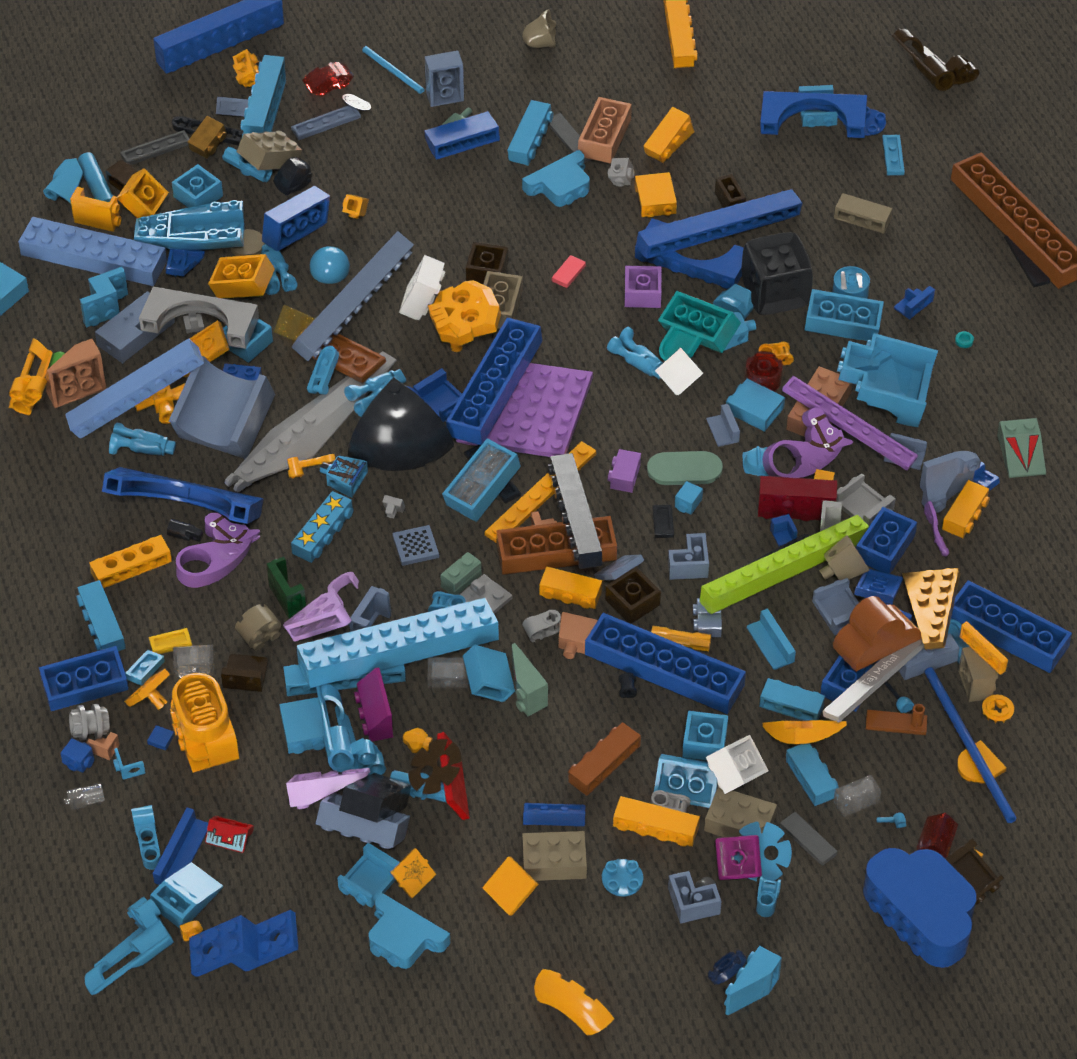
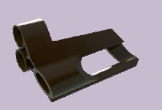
[892,28,980,91]

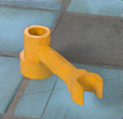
[287,454,336,478]

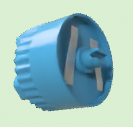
[832,266,870,299]

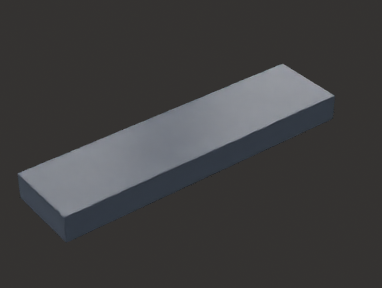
[291,105,361,140]

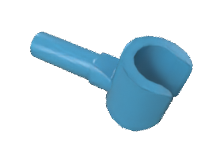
[877,813,906,828]

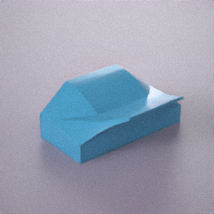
[713,284,754,320]

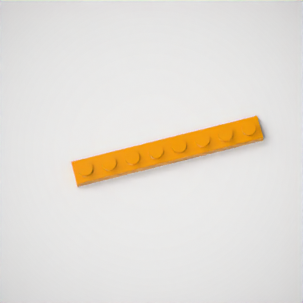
[485,441,596,543]

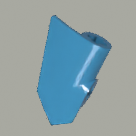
[43,158,83,204]

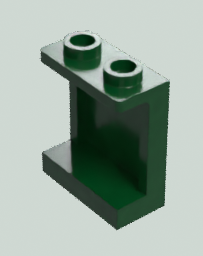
[267,557,306,619]

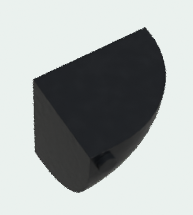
[348,377,454,471]

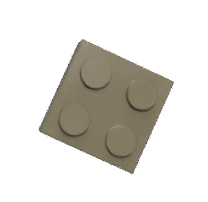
[958,647,998,702]

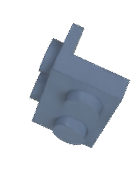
[884,433,927,470]

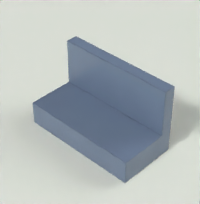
[216,97,248,116]
[706,404,740,447]

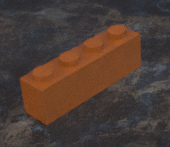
[568,722,641,796]

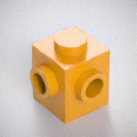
[342,194,369,219]

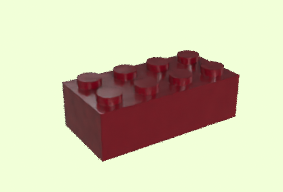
[758,476,837,521]

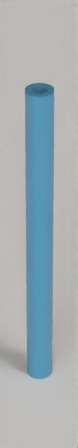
[362,46,425,94]

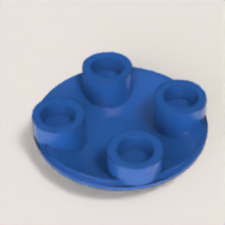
[865,107,886,136]

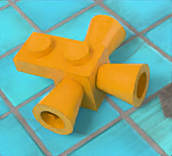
[135,383,185,424]

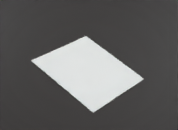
[655,348,703,395]

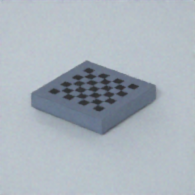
[392,525,439,566]

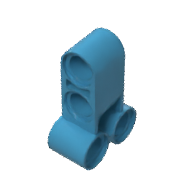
[131,805,161,869]

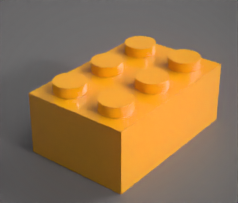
[208,254,275,298]

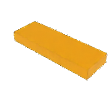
[960,621,1008,675]

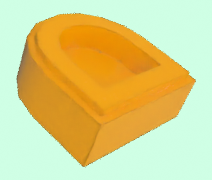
[180,921,203,942]

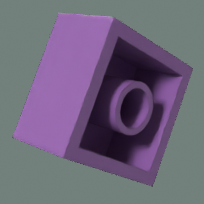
[625,266,661,308]

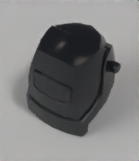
[273,157,312,195]

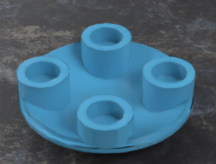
[602,859,643,897]

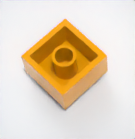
[117,168,169,218]

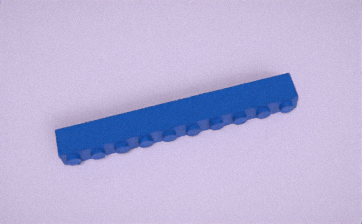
[636,189,802,259]

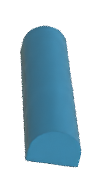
[78,152,113,202]

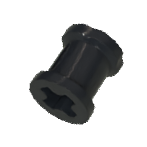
[618,672,637,698]

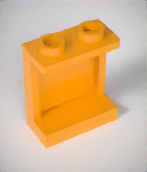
[635,172,677,217]
[70,187,121,232]

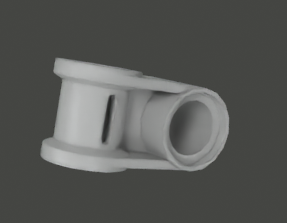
[522,610,561,642]
[650,790,691,813]

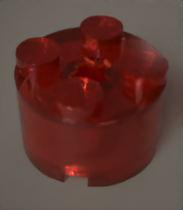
[745,351,783,392]

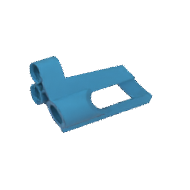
[316,684,386,776]
[85,897,174,995]

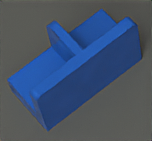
[894,286,935,320]

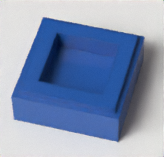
[147,725,175,750]

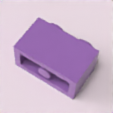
[608,449,641,493]

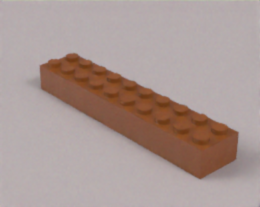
[951,152,1077,289]

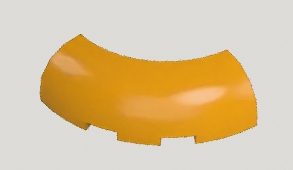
[534,969,615,1035]

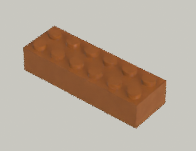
[496,516,617,575]

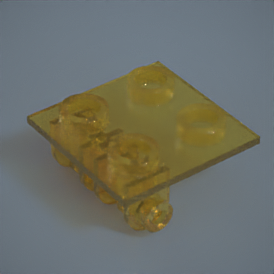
[274,305,316,345]

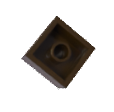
[466,242,508,284]
[605,567,661,624]

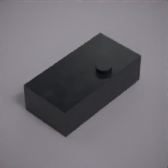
[339,773,411,823]

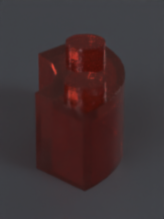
[302,62,354,97]

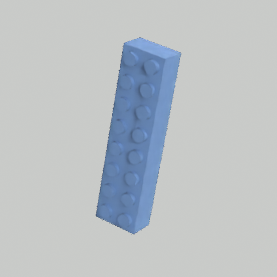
[18,217,167,286]

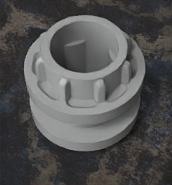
[69,704,110,741]

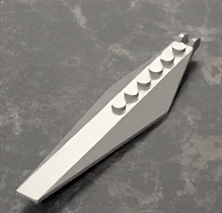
[225,351,397,493]

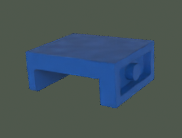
[413,368,462,422]

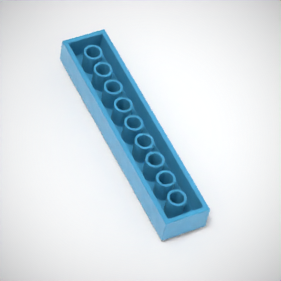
[297,598,499,688]

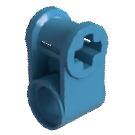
[428,591,466,612]
[756,876,781,917]

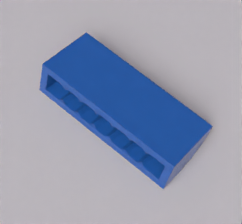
[424,111,500,160]

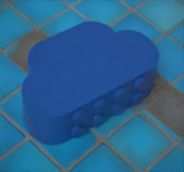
[863,848,976,968]

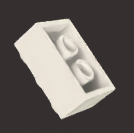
[399,255,445,320]
[706,735,769,794]

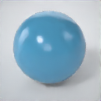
[310,246,350,284]

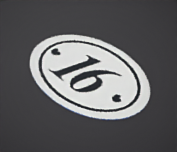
[342,94,371,110]

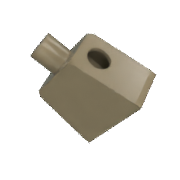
[819,535,869,580]

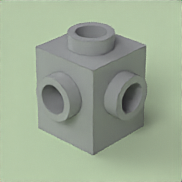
[608,158,634,187]

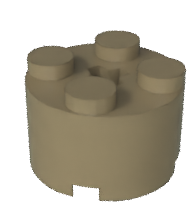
[235,604,281,651]

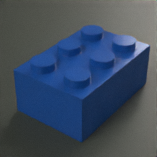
[856,507,917,574]

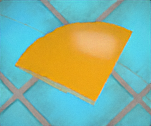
[763,720,847,744]

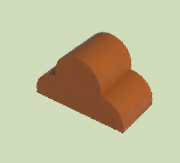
[833,596,922,672]

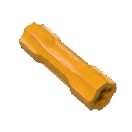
[651,625,711,652]

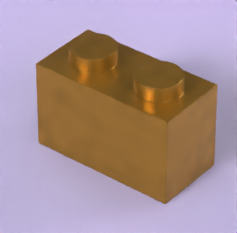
[188,116,227,159]

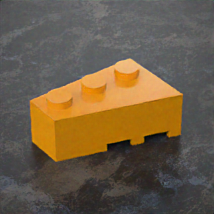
[643,107,694,163]

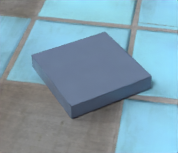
[594,554,644,581]

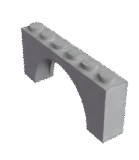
[139,287,259,349]

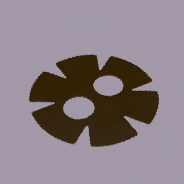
[408,739,462,794]

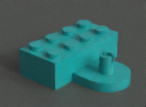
[658,291,741,362]

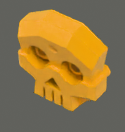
[428,280,501,352]

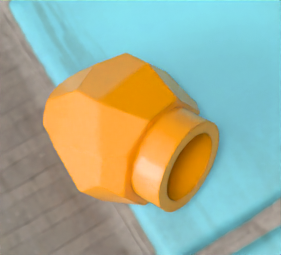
[402,728,433,753]

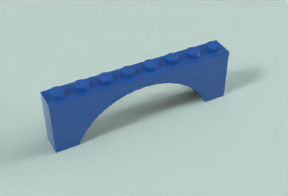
[102,467,263,524]

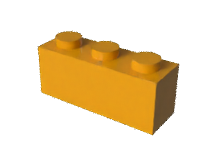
[942,480,990,538]
[539,567,602,609]

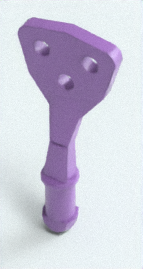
[924,501,949,557]

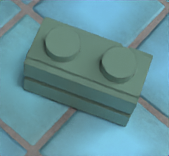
[440,552,482,595]

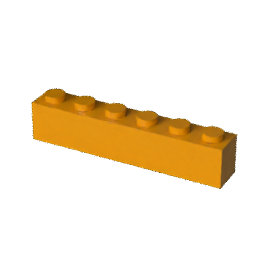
[663,0,697,68]

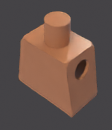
[559,612,598,659]

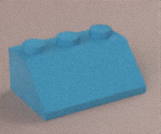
[654,754,718,808]

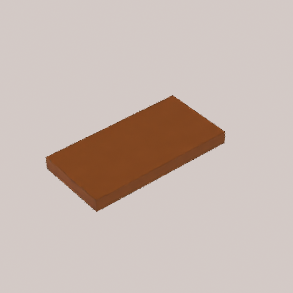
[312,334,386,383]

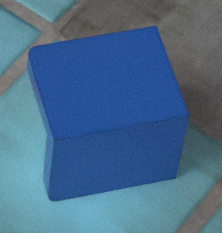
[770,514,797,546]

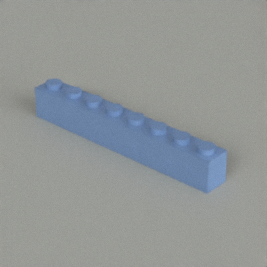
[65,338,204,438]

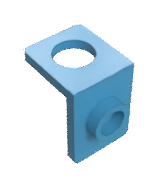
[113,748,145,780]

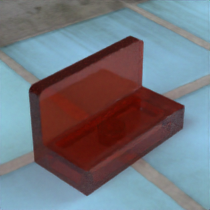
[916,813,958,858]

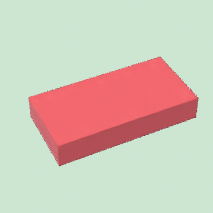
[552,255,586,288]

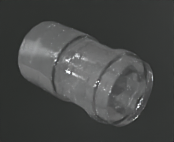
[64,783,105,810]

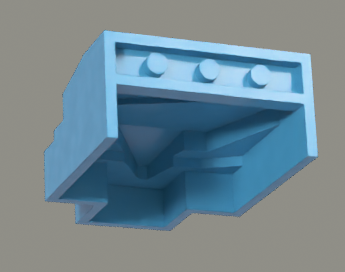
[837,333,938,427]

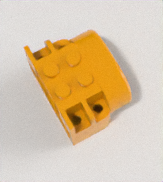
[170,673,239,772]

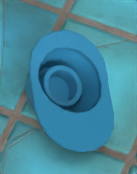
[742,446,769,476]

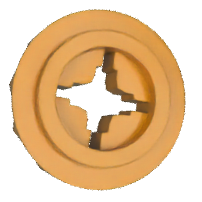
[982,695,1014,723]

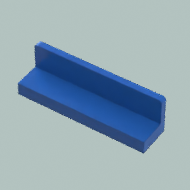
[153,808,208,885]

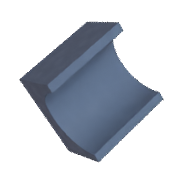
[169,356,275,459]

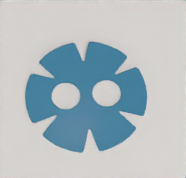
[734,822,792,881]

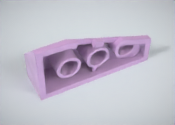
[286,768,370,809]

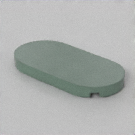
[647,451,723,485]

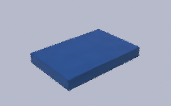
[854,569,903,604]

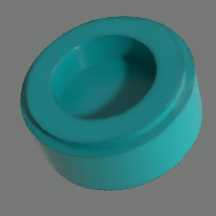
[955,331,974,348]

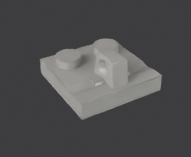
[460,574,512,614]

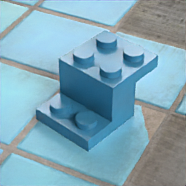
[80,267,128,328]

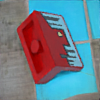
[205,816,254,853]

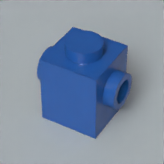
[60,738,94,773]

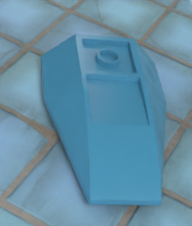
[134,200,245,250]

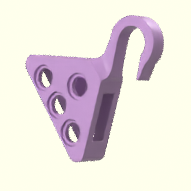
[283,572,359,642]

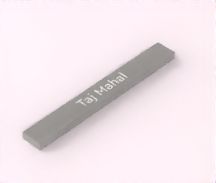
[822,627,924,723]

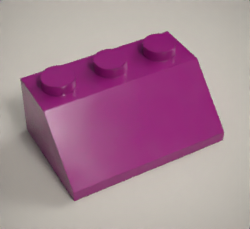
[354,667,393,741]

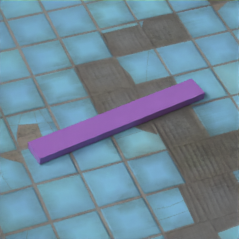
[782,376,918,470]

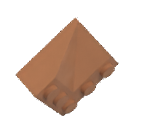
[45,339,106,408]

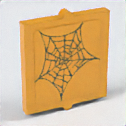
[390,848,436,898]

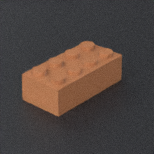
[578,97,632,163]
[786,366,852,437]

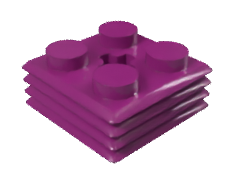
[715,835,762,880]

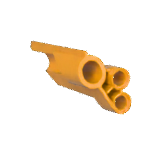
[9,338,53,415]

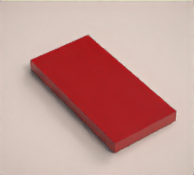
[437,732,470,820]

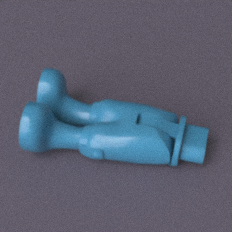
[261,244,297,295]
[607,326,663,379]
[344,369,406,417]
[109,423,176,456]

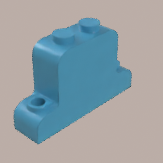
[522,150,590,207]
[369,892,450,969]

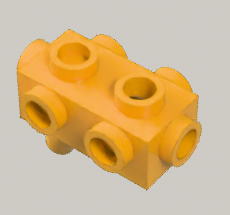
[233,49,259,88]

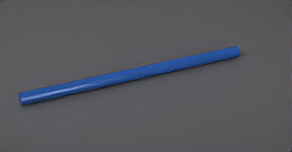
[924,667,1016,823]

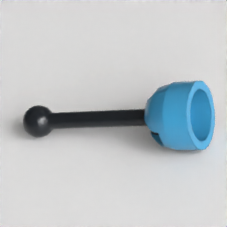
[884,681,914,713]

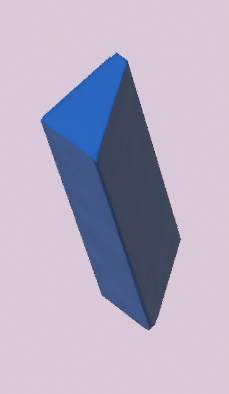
[523,803,585,826]

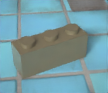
[834,193,893,233]

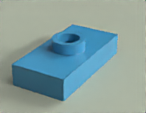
[125,650,165,686]

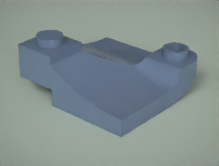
[920,451,981,513]

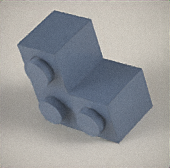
[668,533,709,580]
[668,871,721,923]

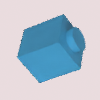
[675,481,703,514]

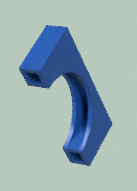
[761,91,867,138]
[635,218,743,289]

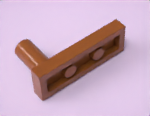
[865,704,927,735]

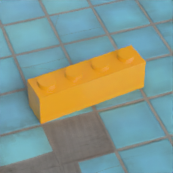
[613,796,700,847]

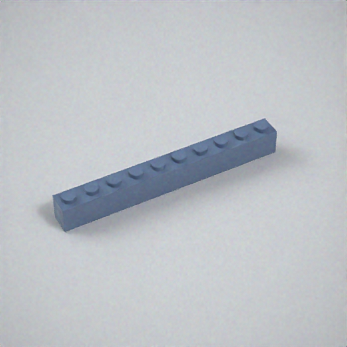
[291,231,414,361]

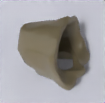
[522,10,556,48]

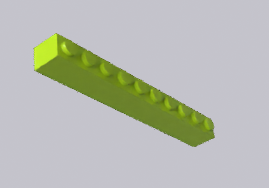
[699,514,869,614]

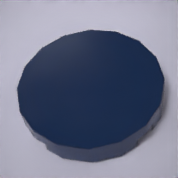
[708,950,746,985]

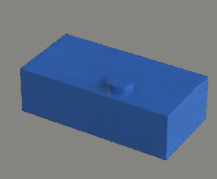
[262,186,330,251]
[39,646,128,711]

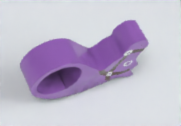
[762,407,853,478]
[176,513,260,588]

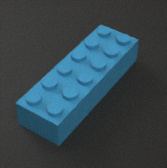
[241,55,286,136]

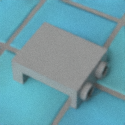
[836,473,896,526]

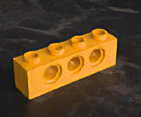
[89,535,172,588]

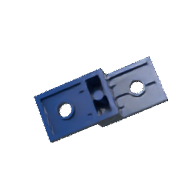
[189,910,298,977]

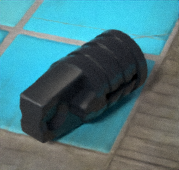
[167,519,203,542]

